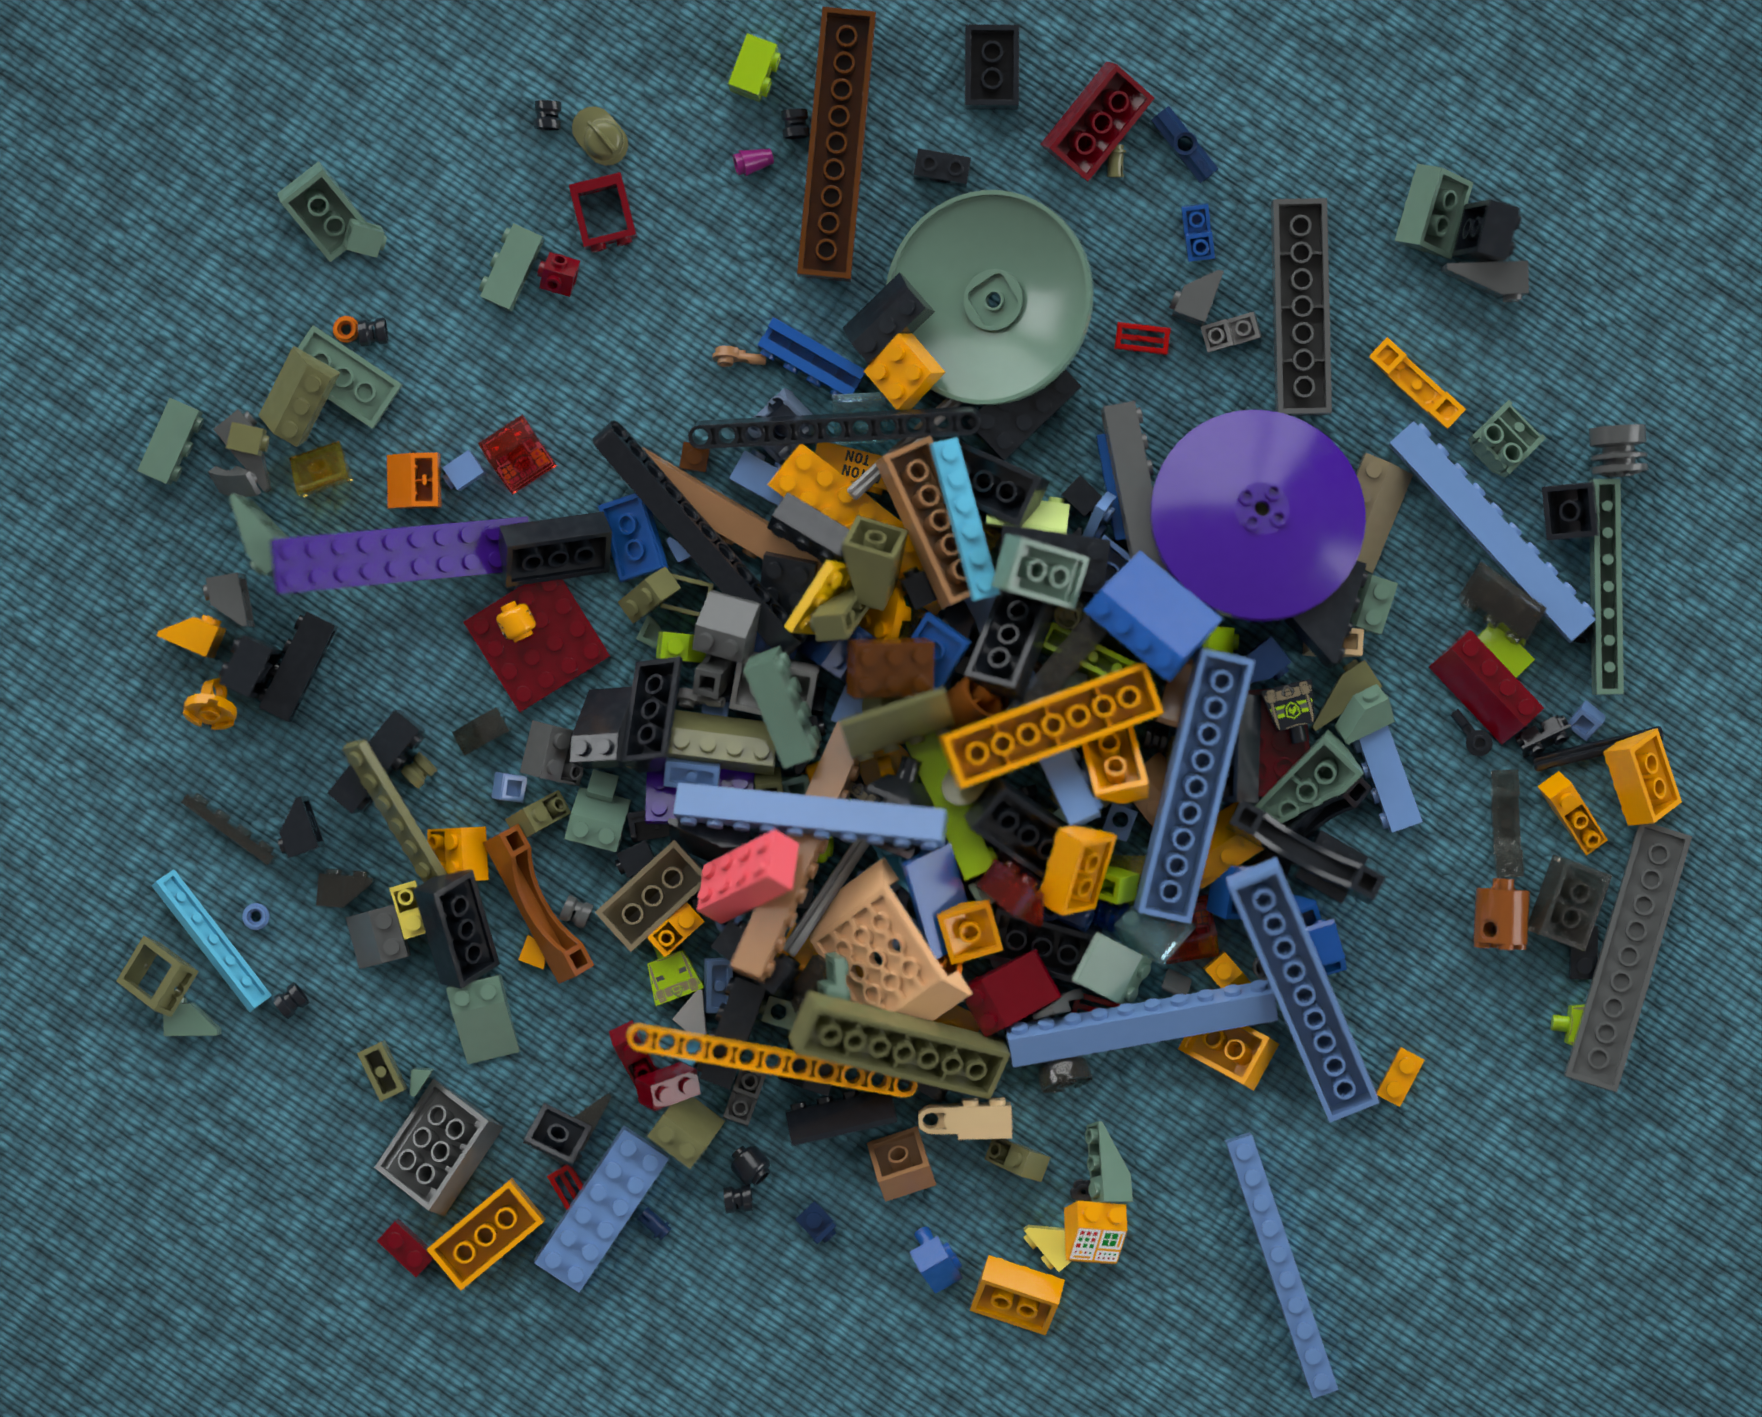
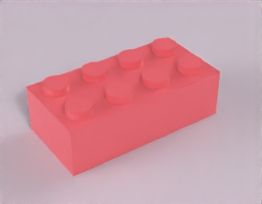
[697,829,799,924]

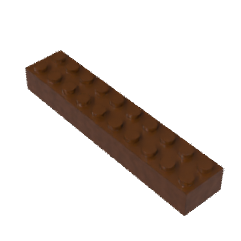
[797,6,876,282]

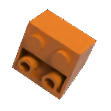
[387,452,442,509]

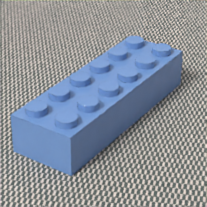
[534,1125,669,1292]

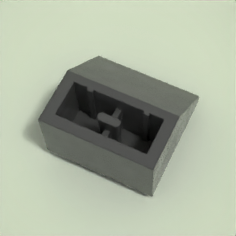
[520,720,584,786]

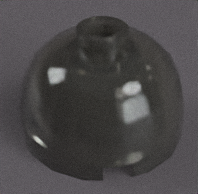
[1038,1055,1092,1094]

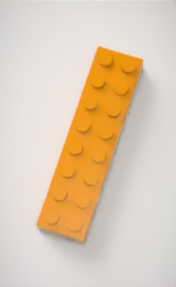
[938,662,1164,788]

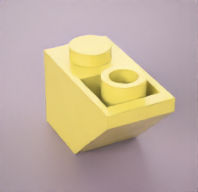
[390,880,425,939]
[1023,1225,1072,1272]

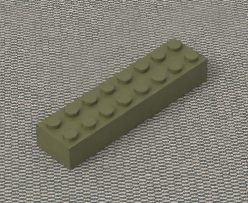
[789,991,1011,1099]

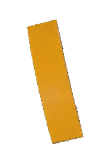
[1369,337,1466,429]

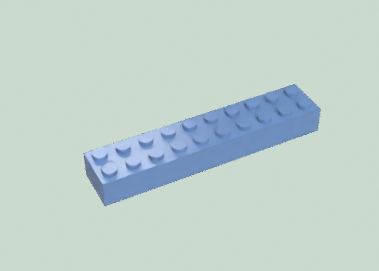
[1134,647,1255,924]
[1226,857,1380,1123]

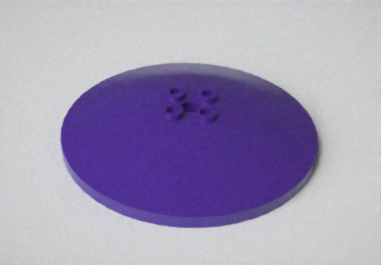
[1150,410,1366,622]

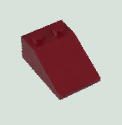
[964,949,1061,1037]

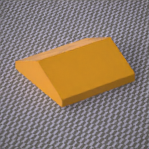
[937,900,1003,965]

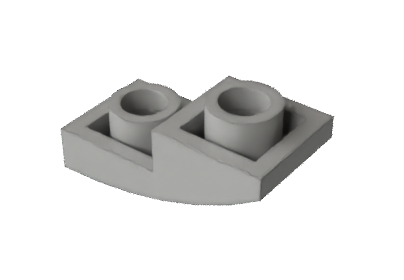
[1201,312,1262,353]

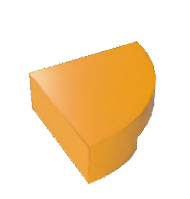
[518,935,546,969]

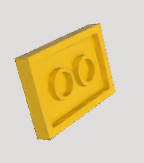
[784,560,852,635]

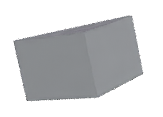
[673,989,707,1035]

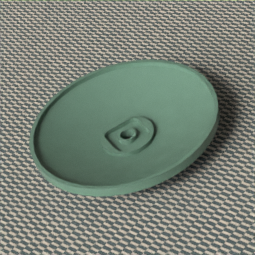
[886,190,1093,405]

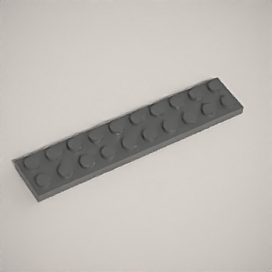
[1564,823,1692,1093]

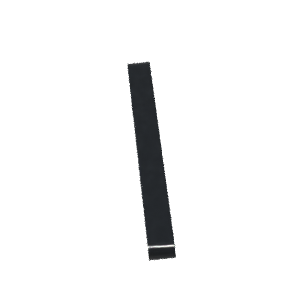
[688,406,982,449]
[592,420,806,656]

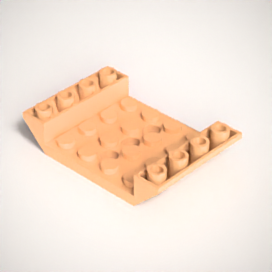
[810,857,973,1021]

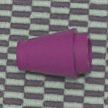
[733,148,774,176]

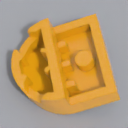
[858,586,911,639]

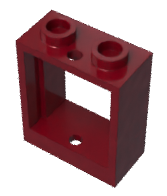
[569,172,637,253]

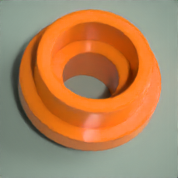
[333,316,359,343]

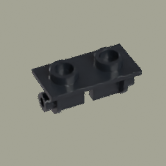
[1515,715,1572,758]

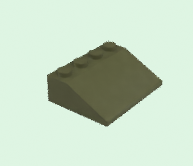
[839,687,955,762]

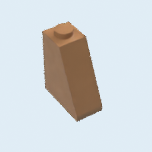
[1153,659,1193,729]

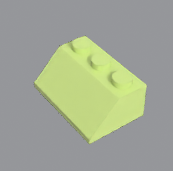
[985,497,1070,534]

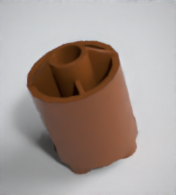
[946,677,1009,731]
[1473,878,1530,950]

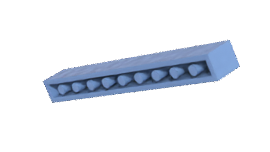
[1389,421,1596,643]
[965,596,1103,826]
[673,783,948,850]
[1006,980,1278,1067]
[1225,1132,1338,1398]

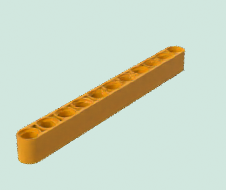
[626,1023,917,1097]

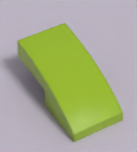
[1477,620,1535,678]

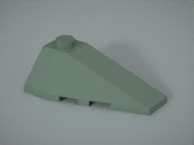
[1255,730,1364,823]

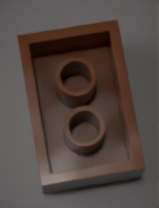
[847,637,934,698]

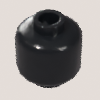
[731,1146,770,1186]

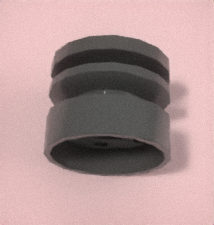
[1589,424,1649,478]

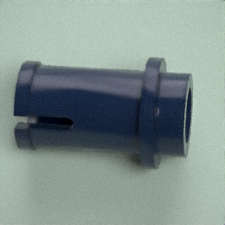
[637,1207,672,1240]

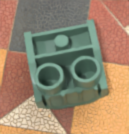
[1468,400,1546,478]

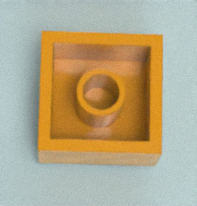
[864,333,946,410]

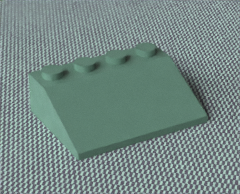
[229,493,289,577]

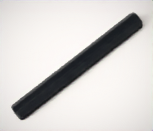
[1533,726,1664,771]

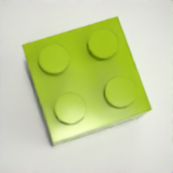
[728,33,781,102]

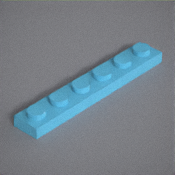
[930,437,1000,601]
[151,869,272,1012]

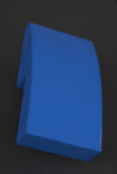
[1181,203,1215,262]

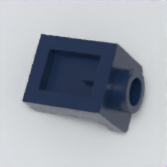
[795,1200,837,1244]

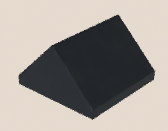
[523,1102,592,1167]

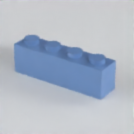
[729,449,783,506]
[1352,725,1423,833]

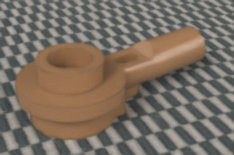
[712,346,766,367]

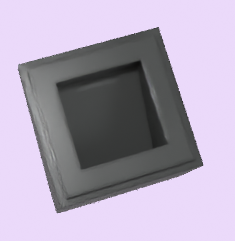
[1160,969,1192,995]

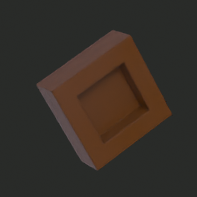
[679,442,710,473]

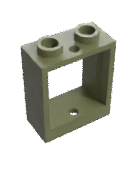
[116,936,199,1017]

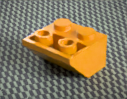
[427,826,489,881]

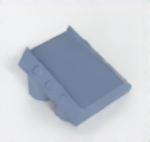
[748,388,815,465]

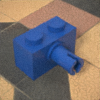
[910,1227,963,1294]

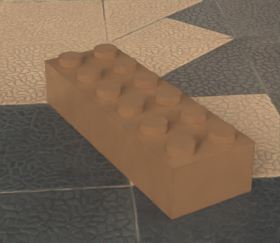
[875,436,971,609]

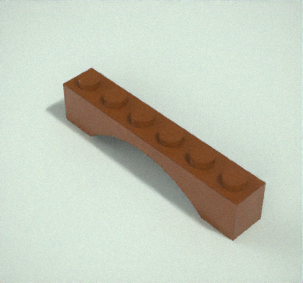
[483,824,594,984]

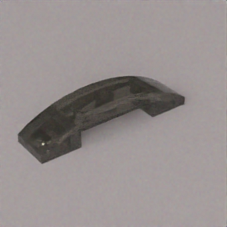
[1491,769,1524,878]

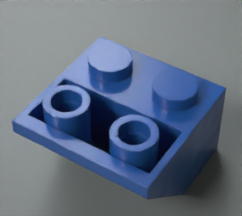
[1307,918,1347,975]

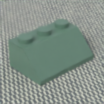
[1395,164,1473,259]

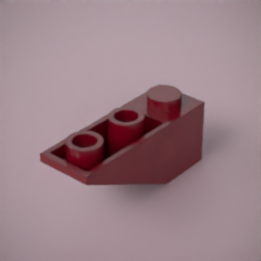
[609,1020,658,1108]

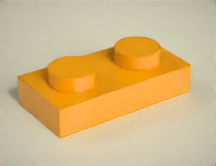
[1376,1047,1425,1107]

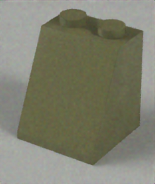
[842,515,909,611]
[647,1097,725,1169]

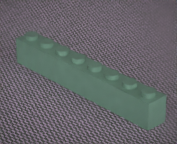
[1589,479,1624,695]

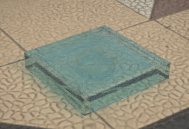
[832,392,888,445]

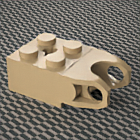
[918,1097,1012,1140]

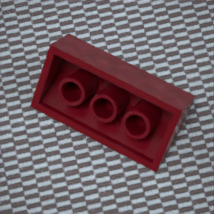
[1040,61,1155,181]
[1428,630,1544,745]

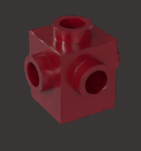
[537,252,580,297]

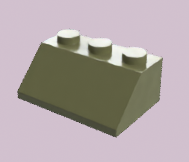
[259,346,340,447]

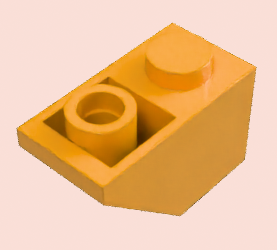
[647,902,705,958]

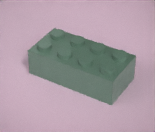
[744,646,821,769]

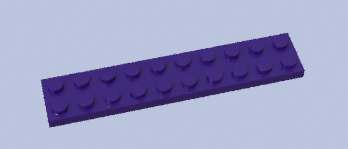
[270,516,529,594]

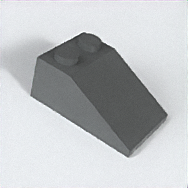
[1441,261,1529,302]

